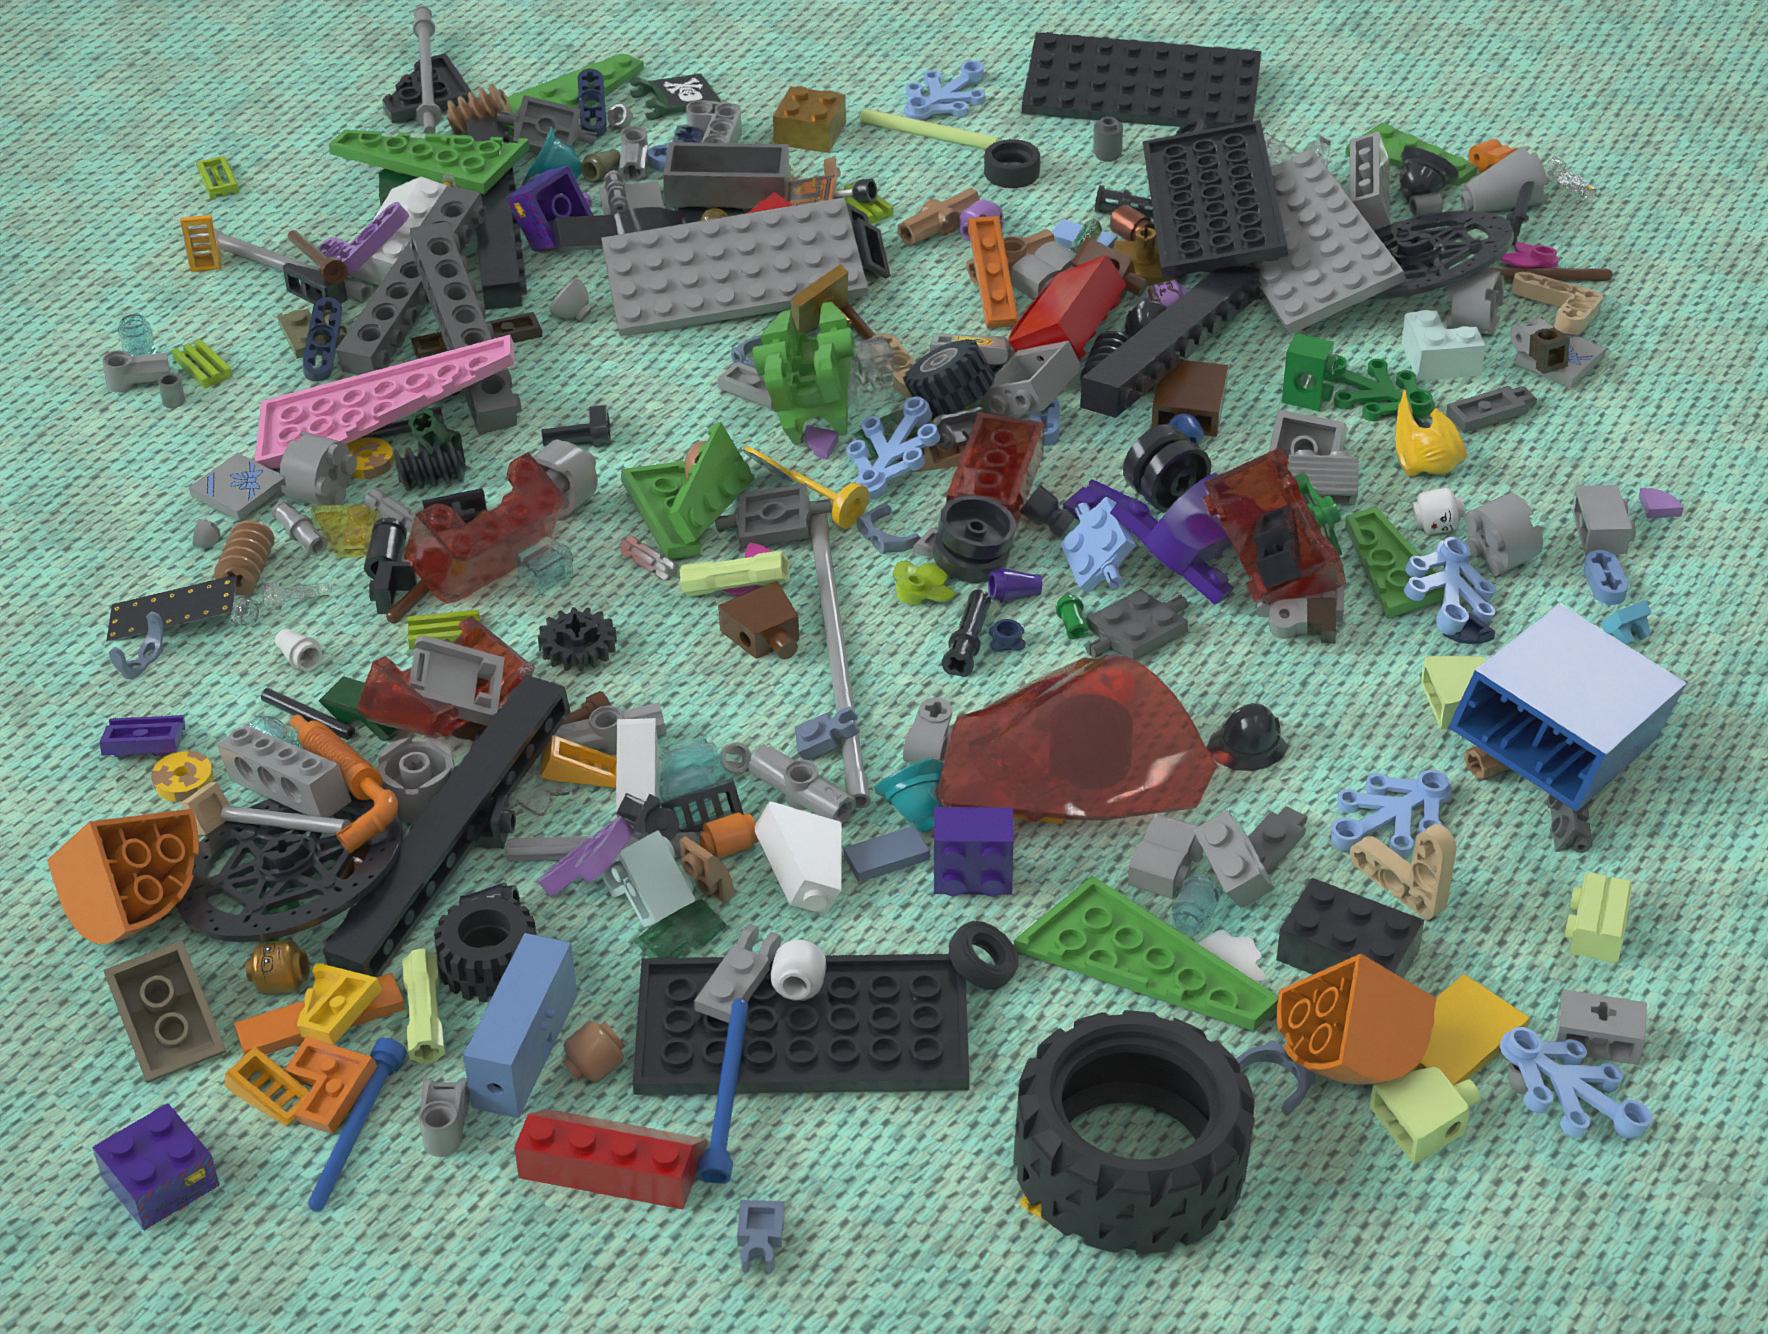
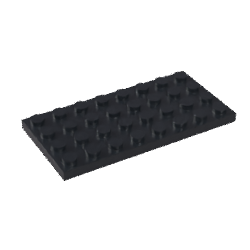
[1021,32,1262,129]
[1142,120,1289,278]
[633,954,970,1095]

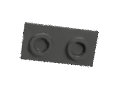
[931,407,988,449]
[1547,794,1593,853]

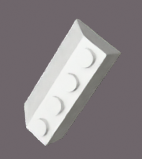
[350,177,447,285]

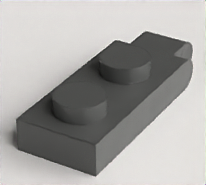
[1446,386,1537,433]
[1248,806,1307,875]

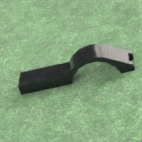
[552,207,685,251]

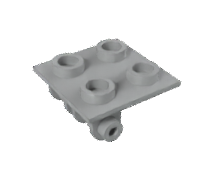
[599,171,664,215]

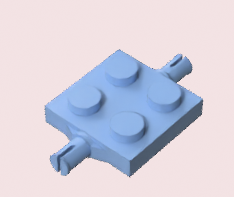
[1060,497,1136,592]

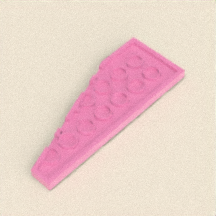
[255,335,514,469]

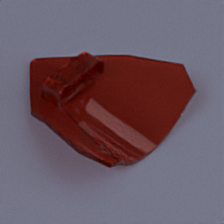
[938,654,1218,822]

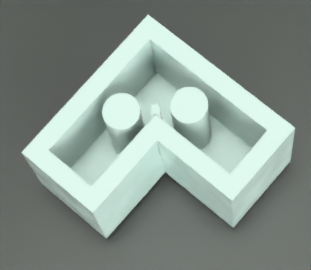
[1401,310,1485,381]
[601,830,696,927]

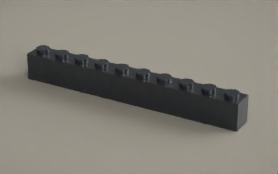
[466,117,527,310]
[1080,266,1262,418]
[322,675,571,977]

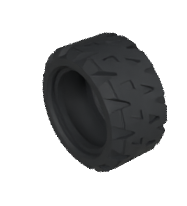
[1013,1010,1255,1255]

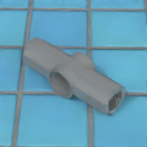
[554,702,667,755]
[749,744,855,825]

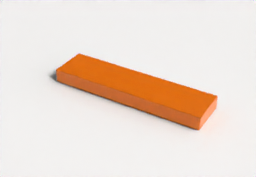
[967,216,1018,329]
[234,973,405,1056]

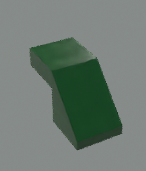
[318,676,411,741]

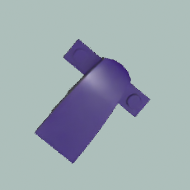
[1109,472,1263,605]

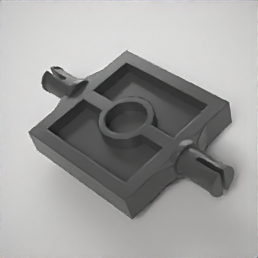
[496,95,596,154]
[715,483,832,548]
[1085,589,1188,661]

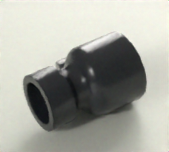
[1019,485,1076,538]

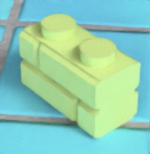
[1564,872,1633,963]

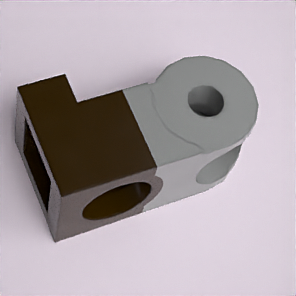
[1510,318,1570,374]
[1269,598,1336,644]

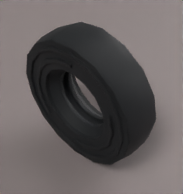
[948,921,1019,990]

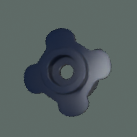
[989,619,1026,651]

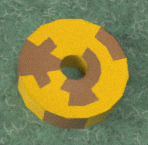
[347,437,394,479]
[151,751,214,802]

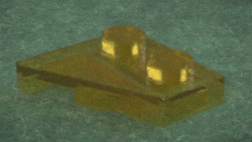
[311,504,379,558]

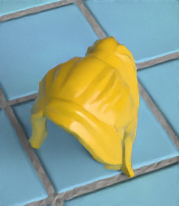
[1395,390,1468,477]

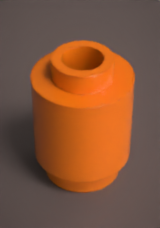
[699,812,759,859]

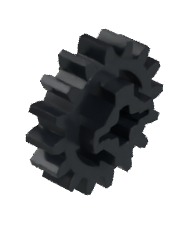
[538,607,617,671]

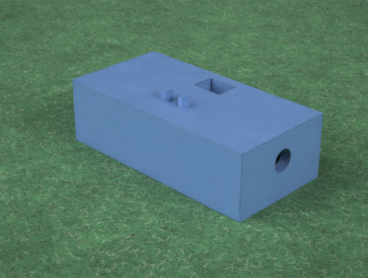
[463,933,577,1118]

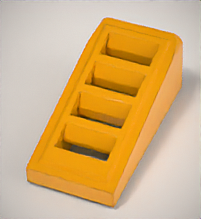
[180,215,222,272]
[540,736,617,788]
[225,1046,310,1127]

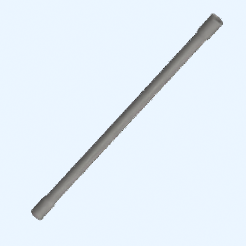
[809,513,871,808]

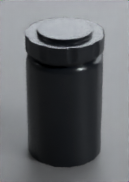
[364,517,407,580]

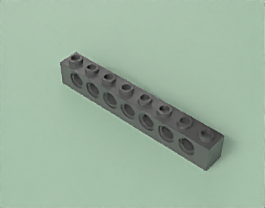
[336,186,486,375]
[410,221,522,434]

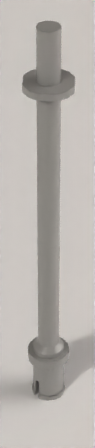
[413,6,442,134]

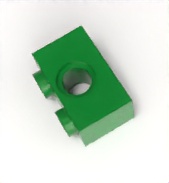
[1282,333,1337,411]

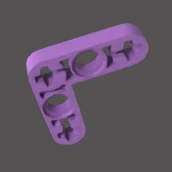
[317,202,410,276]
[537,816,634,897]

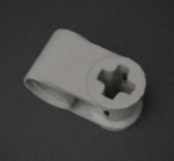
[903,697,953,763]
[419,1078,470,1157]

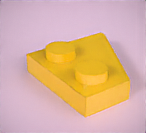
[297,963,382,1045]

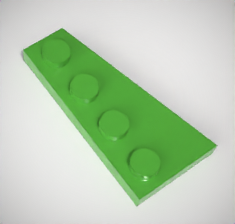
[1345,123,1478,186]
[668,422,755,544]
[621,461,701,559]
[1345,507,1444,619]

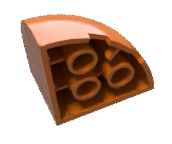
[47,808,199,944]
[1277,954,1436,1085]

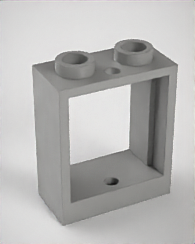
[983,341,1082,418]

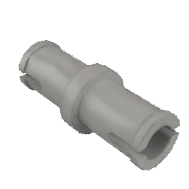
[272,500,328,555]

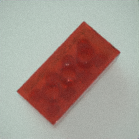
[946,412,1045,531]

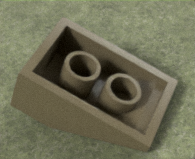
[103,940,226,1083]

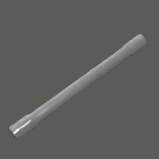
[192,225,372,303]

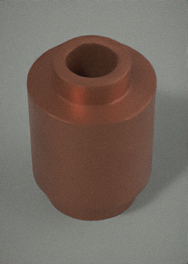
[1110,205,1155,241]

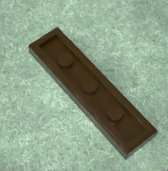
[411,312,543,359]

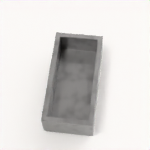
[663,142,789,209]

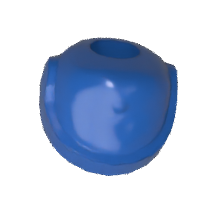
[1167,414,1204,445]

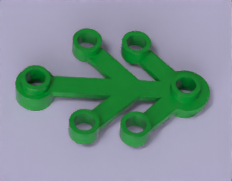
[1330,354,1435,421]
[1289,472,1343,560]

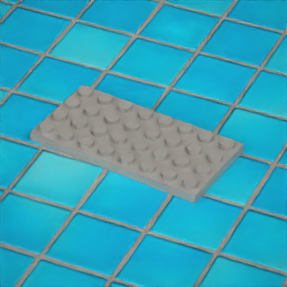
[1245,149,1406,335]
[601,197,868,336]

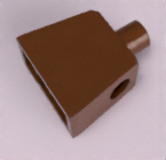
[1072,236,1148,301]
[718,581,799,659]

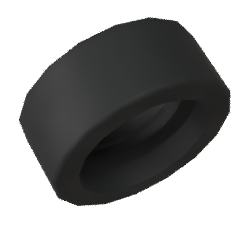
[984,139,1040,189]

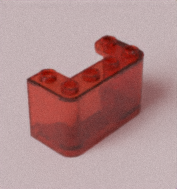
[404,452,564,603]

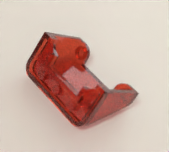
[1202,447,1346,606]
[357,616,535,738]

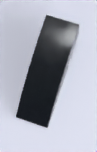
[846,203,891,279]
[1253,504,1301,588]

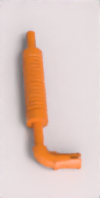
[290,715,399,854]

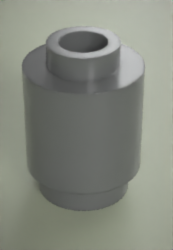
[1093,117,1123,162]

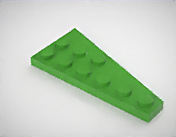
[502,53,644,137]
[329,129,530,194]
[1014,876,1278,1031]

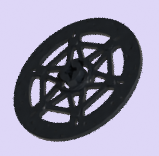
[1368,211,1514,299]
[176,791,403,942]

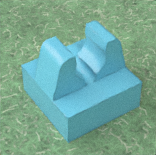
[1600,600,1652,645]

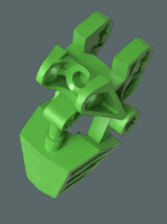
[753,302,856,445]

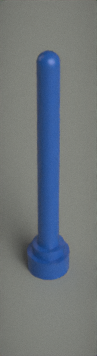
[697,998,748,1184]
[308,1038,407,1212]

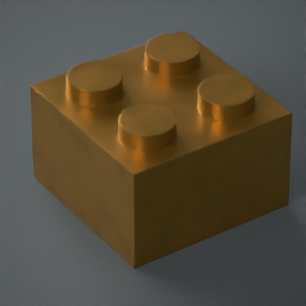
[773,86,846,153]

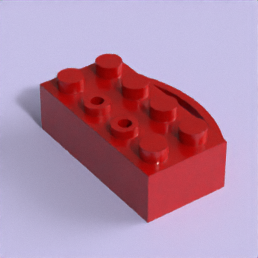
[1008,254,1126,361]

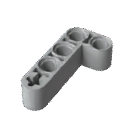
[686,100,742,143]

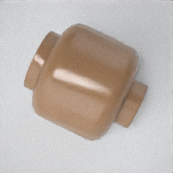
[562,1021,626,1083]

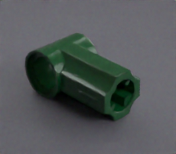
[408,408,462,454]

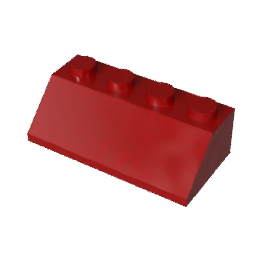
[514,1109,708,1210]

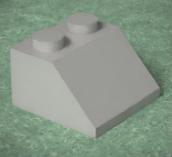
[1264,410,1348,480]

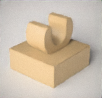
[181,782,231,835]

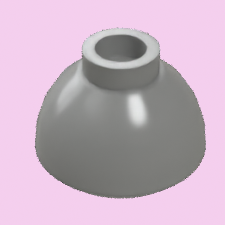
[550,279,592,321]

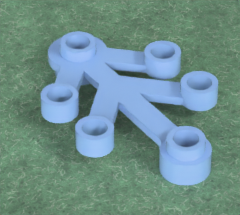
[904,60,985,120]
[846,396,940,499]
[1404,537,1496,635]
[1331,770,1452,858]
[1500,1027,1652,1139]

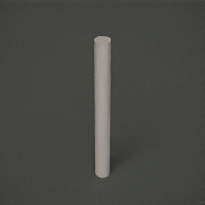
[221,806,351,834]

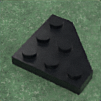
[382,53,472,123]

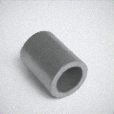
[1409,192,1443,217]
[158,373,186,409]

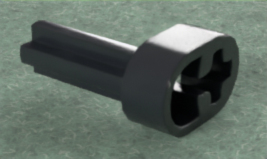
[541,405,611,447]

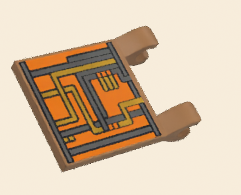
[787,157,841,206]

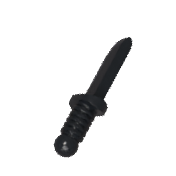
[1506,181,1534,246]

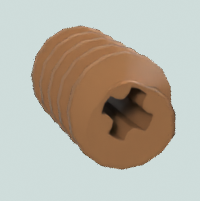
[447,83,512,135]
[214,520,275,596]

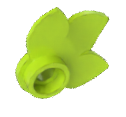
[893,561,957,605]

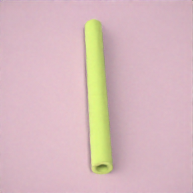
[860,108,1000,149]

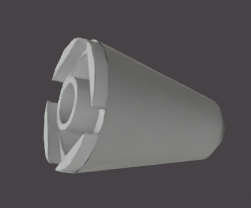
[1460,146,1549,212]

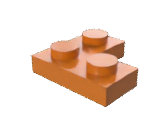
[285,1037,378,1134]

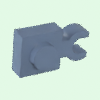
[795,707,860,760]
[737,1200,785,1273]

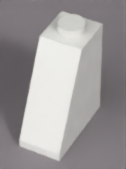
[616,718,660,833]
[755,801,841,914]

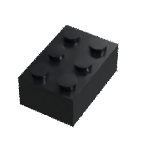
[1276,878,1424,979]

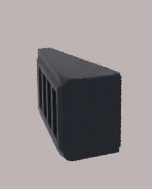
[283,263,347,304]
[660,778,744,833]

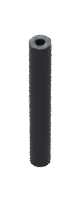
[261,688,356,740]

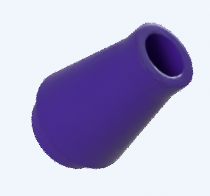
[988,568,1043,603]

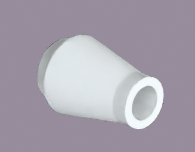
[275,629,322,671]

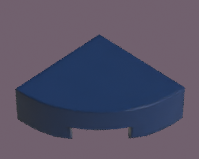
[1443,612,1495,644]

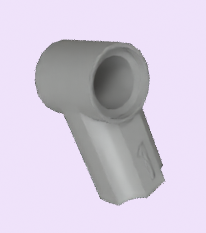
[619,126,648,181]
[102,350,170,393]

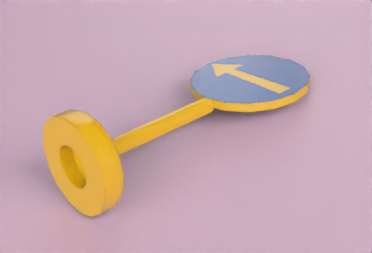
[742,446,869,529]

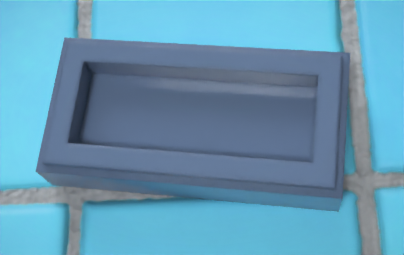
[844,825,930,882]

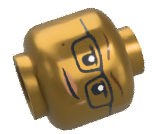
[246,940,310,995]

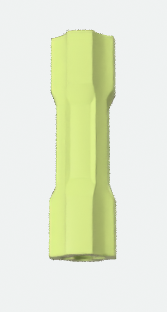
[680,550,790,597]
[402,949,445,1064]

